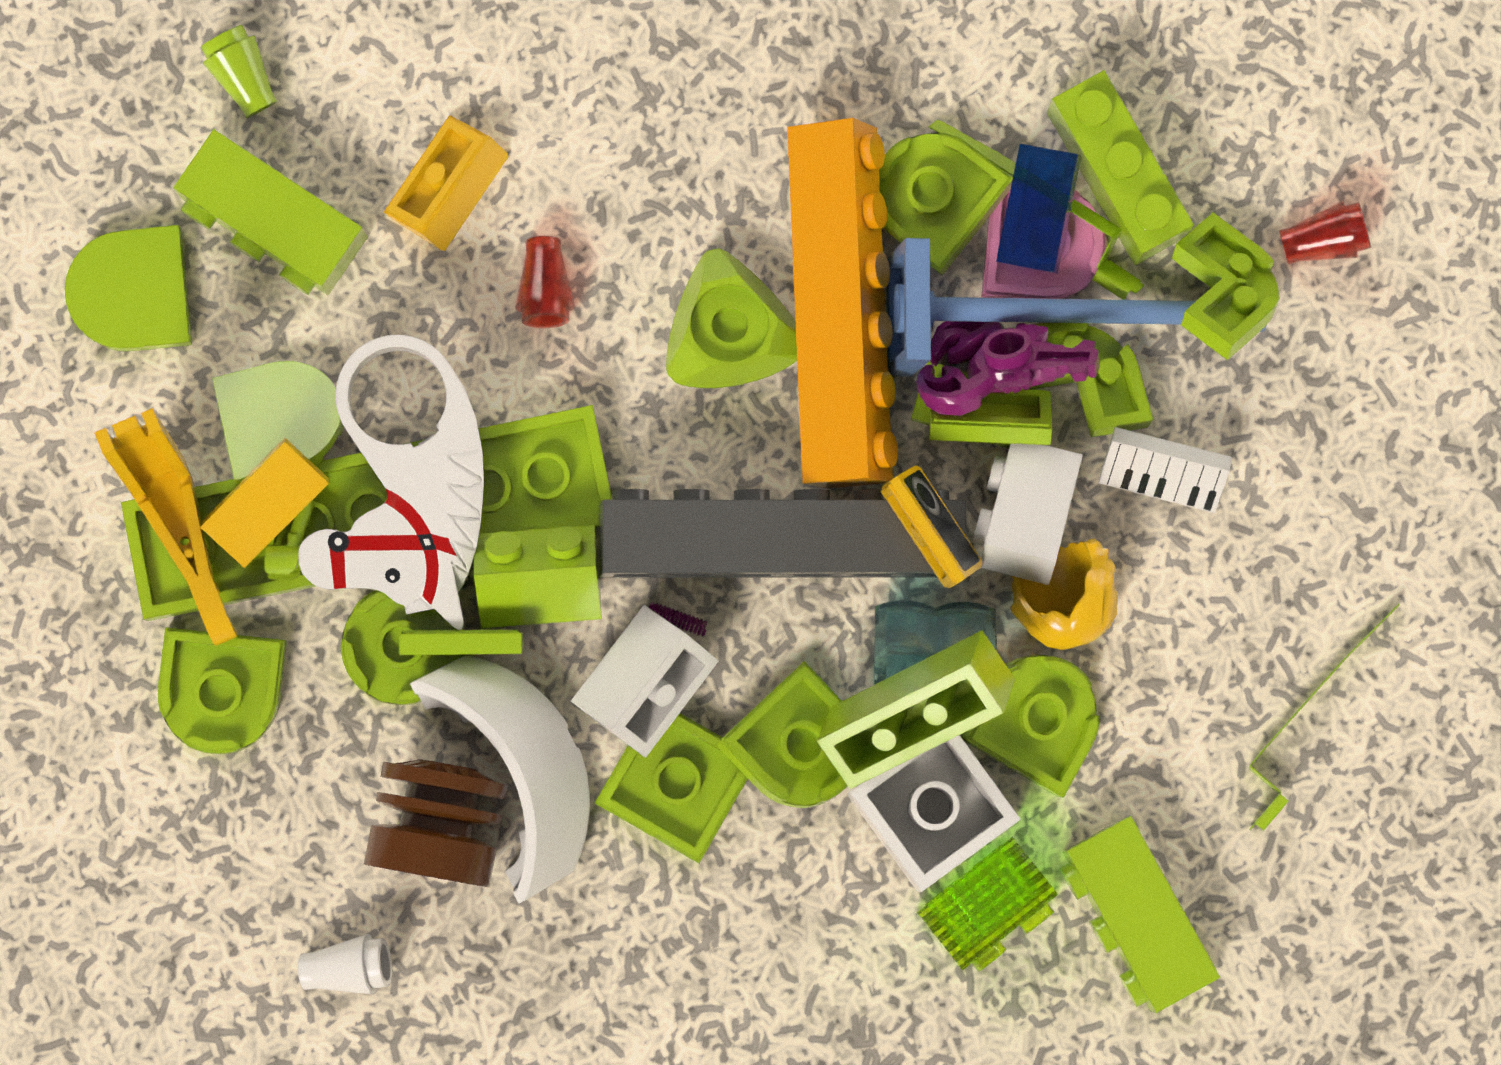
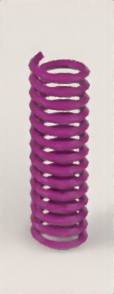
[648,601,707,637]

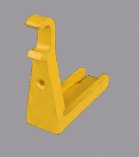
[94,408,238,646]

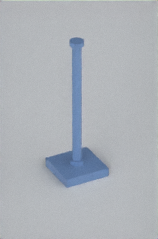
[887,238,1267,377]

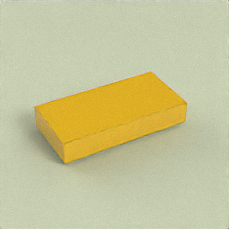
[200,438,329,568]

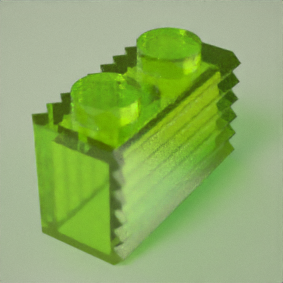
[915,837,1058,972]

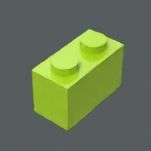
[474,525,602,628]

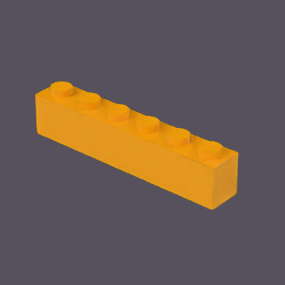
[787,118,898,489]

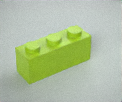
[1047,70,1194,266]
[173,129,368,296]
[817,630,1015,789]
[1060,816,1221,1013]

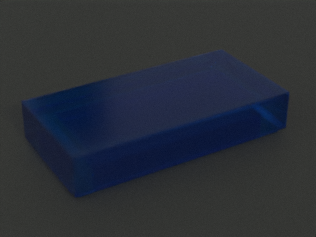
[996,144,1081,274]

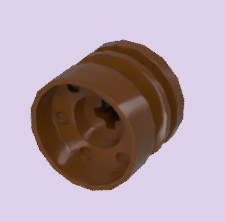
[364,759,509,887]

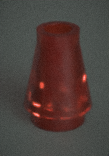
[1279,200,1371,265]
[515,236,575,328]

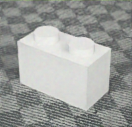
[972,444,1083,585]
[571,605,719,758]

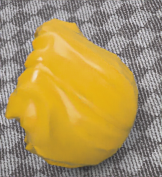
[1010,538,1118,650]

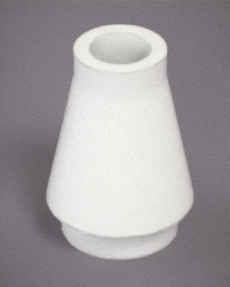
[298,934,392,995]

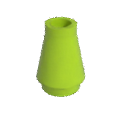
[200,25,277,118]

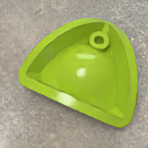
[666,248,797,388]

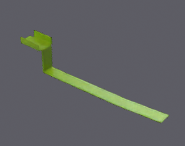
[928,120,1144,300]
[1249,604,1400,831]

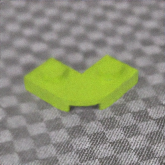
[1172,212,1280,360]
[1013,323,1153,437]

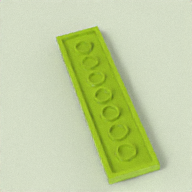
[121,405,613,621]

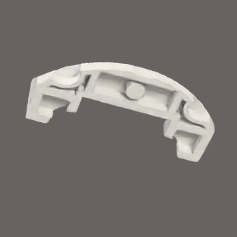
[410,654,590,904]

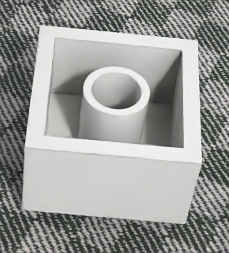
[847,735,1021,892]

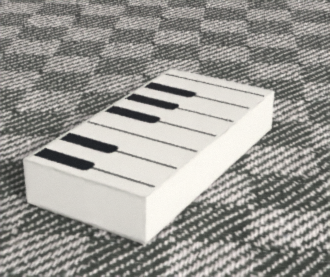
[1099,427,1232,513]

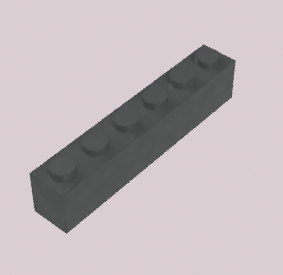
[599,489,967,578]

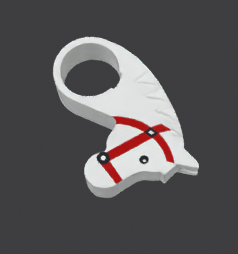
[299,335,484,630]

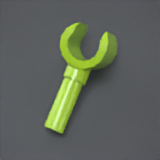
[264,500,315,580]

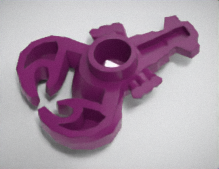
[916,321,1100,416]

